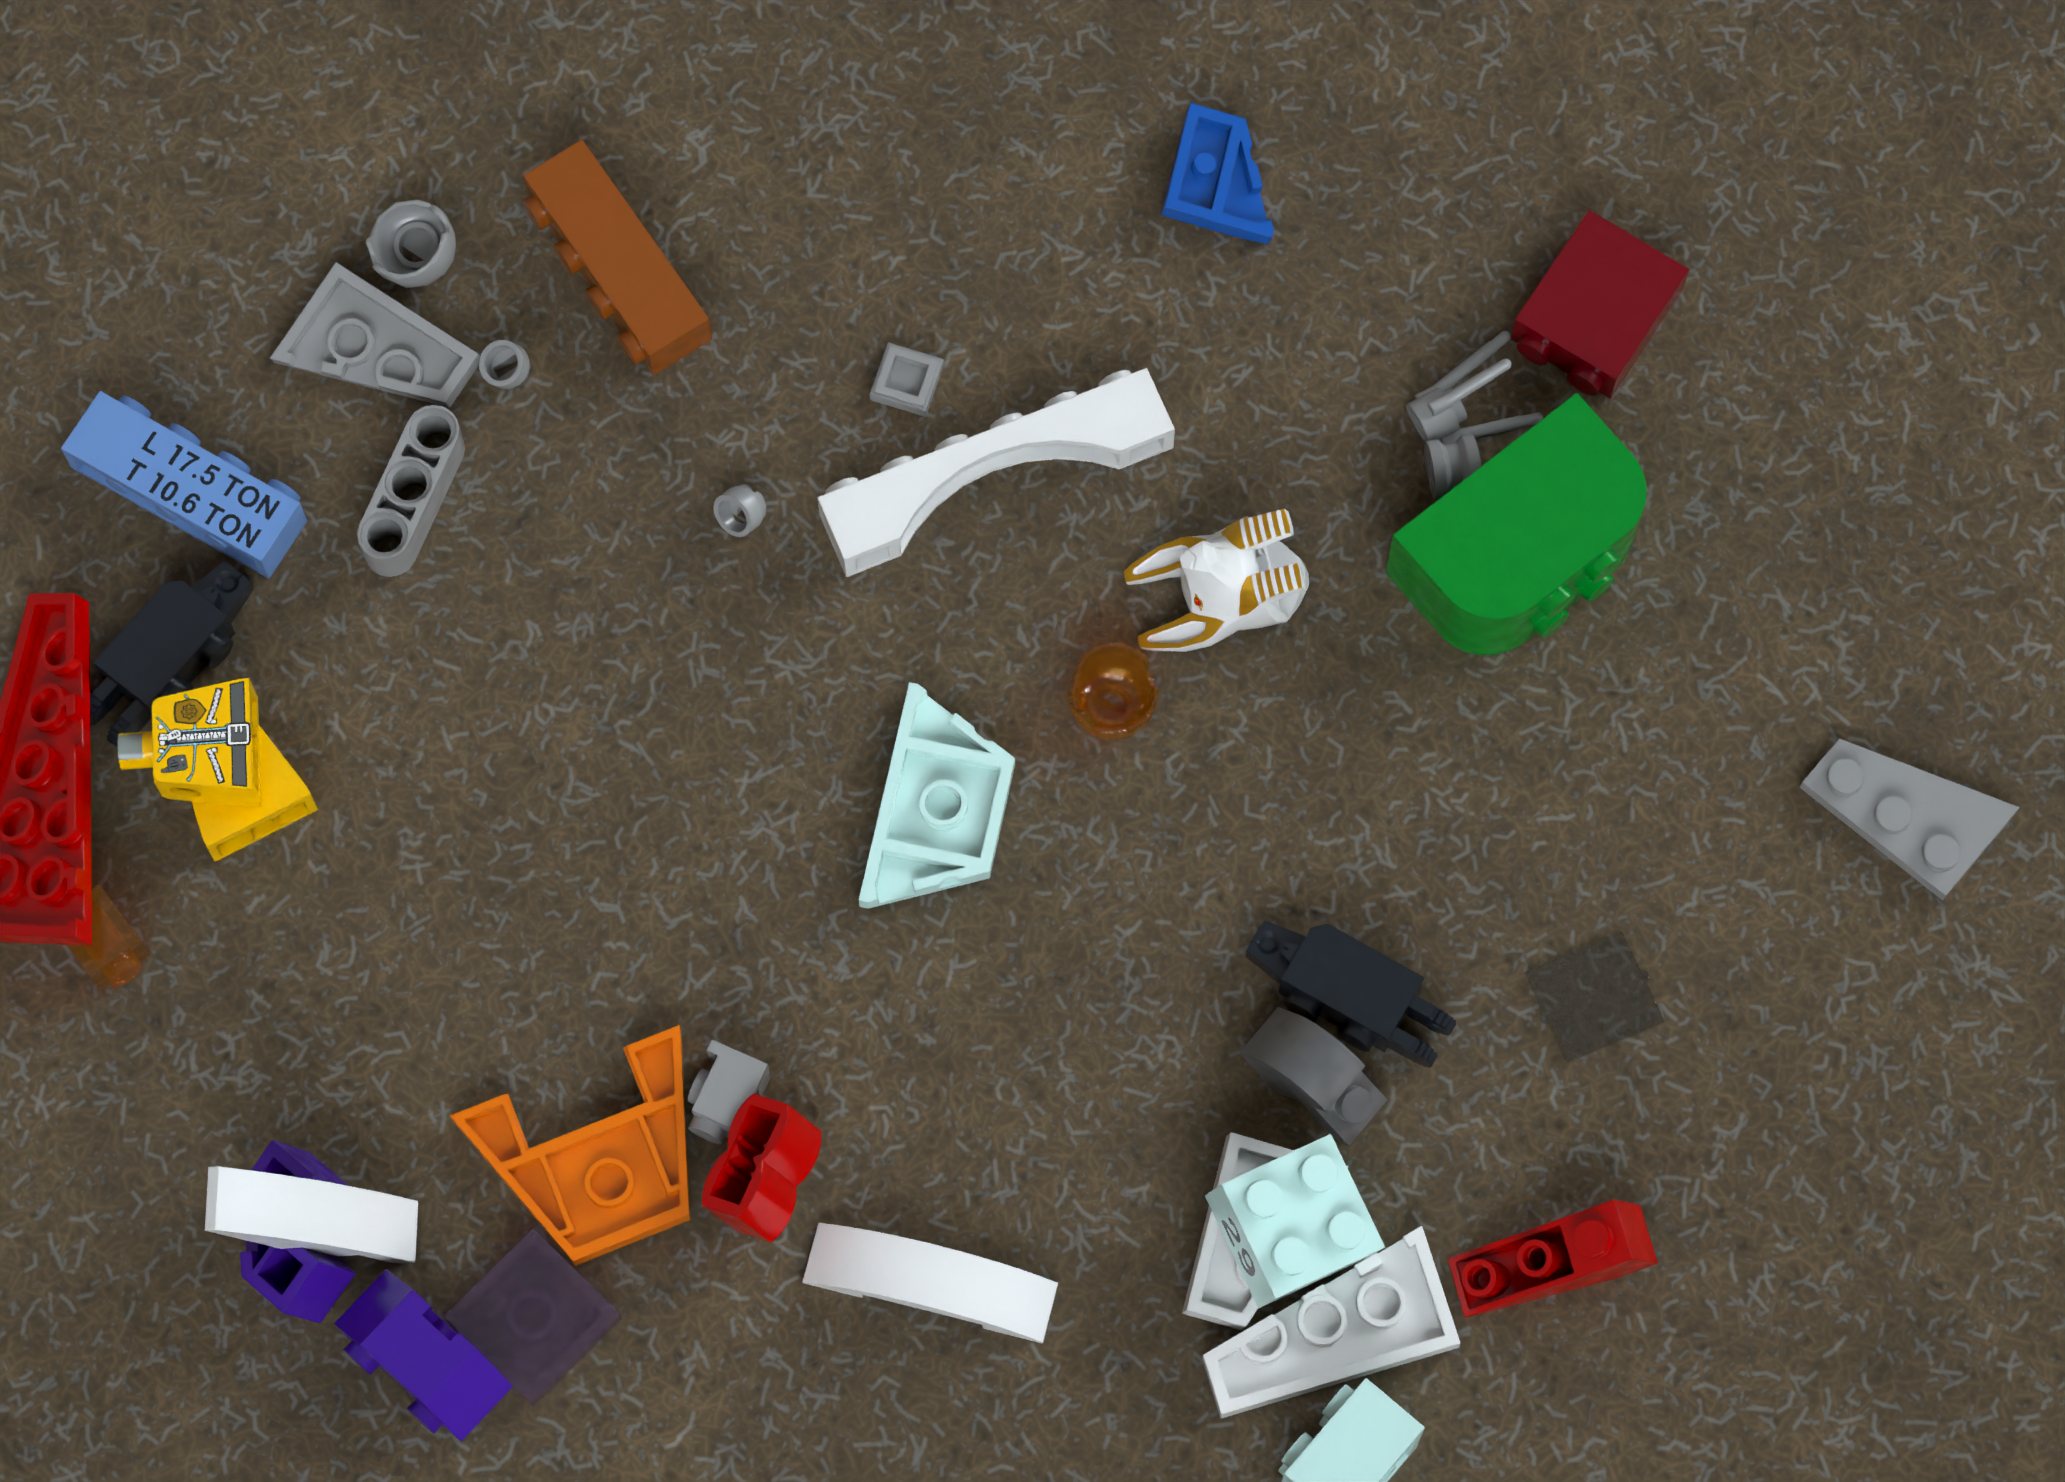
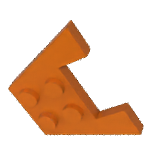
[450,1025,691,1266]

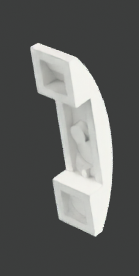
[802,1223,1058,1343]

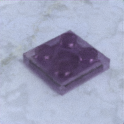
[444,1229,622,1407]

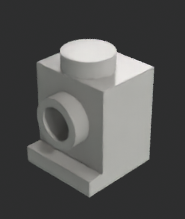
[687,1040,770,1144]

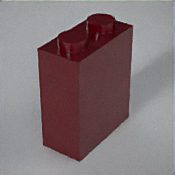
[1511,210,1690,399]

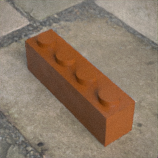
[522,139,713,376]

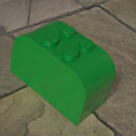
[1386,393,1647,655]

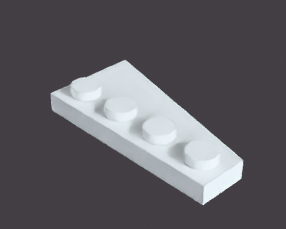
[1202,1226,1460,1418]

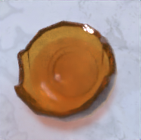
[1067,642,1159,741]

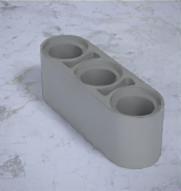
[357,405,465,577]

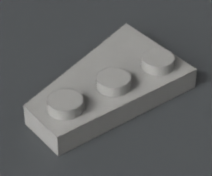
[1800,739,2020,901]

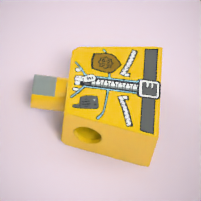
[118,678,261,807]

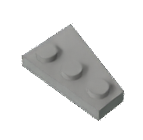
[270,262,480,408]

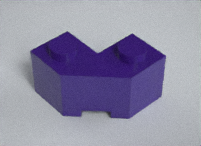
[240,1140,356,1323]
[334,1269,513,1441]

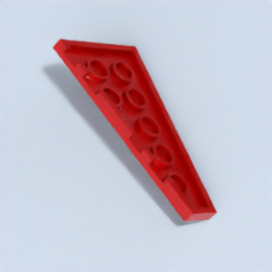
[0,593,92,946]

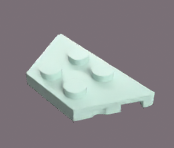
[859,682,1015,909]

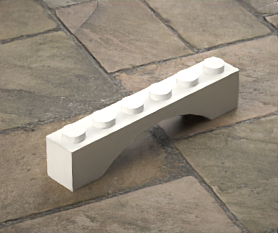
[817,368,1175,577]

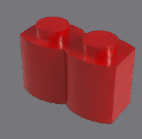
[702,1093,822,1243]

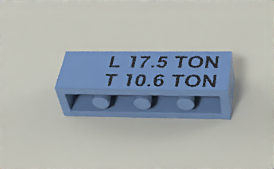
[61,391,307,579]

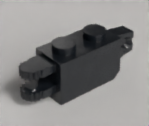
[90,561,254,748]
[1246,921,1457,1068]

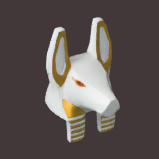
[1124,509,1309,652]

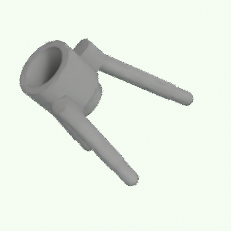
[1406,331,1543,444]

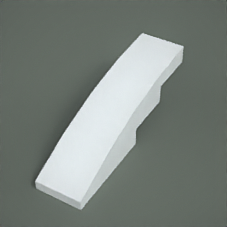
[205,1166,418,1263]

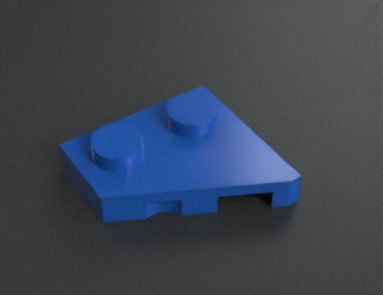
[1160,103,1274,244]

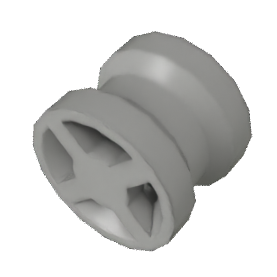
[1424,434,1481,499]

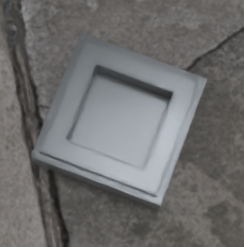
[870,342,944,417]

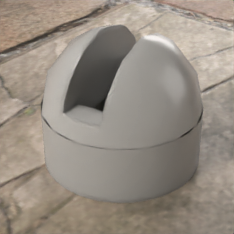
[479,340,531,389]
[714,484,766,537]

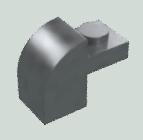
[1240,1007,1387,1146]

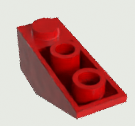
[1448,1199,1658,1318]

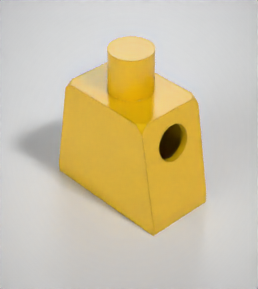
[191,725,318,862]

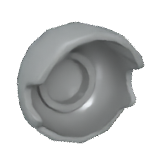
[366,200,456,288]

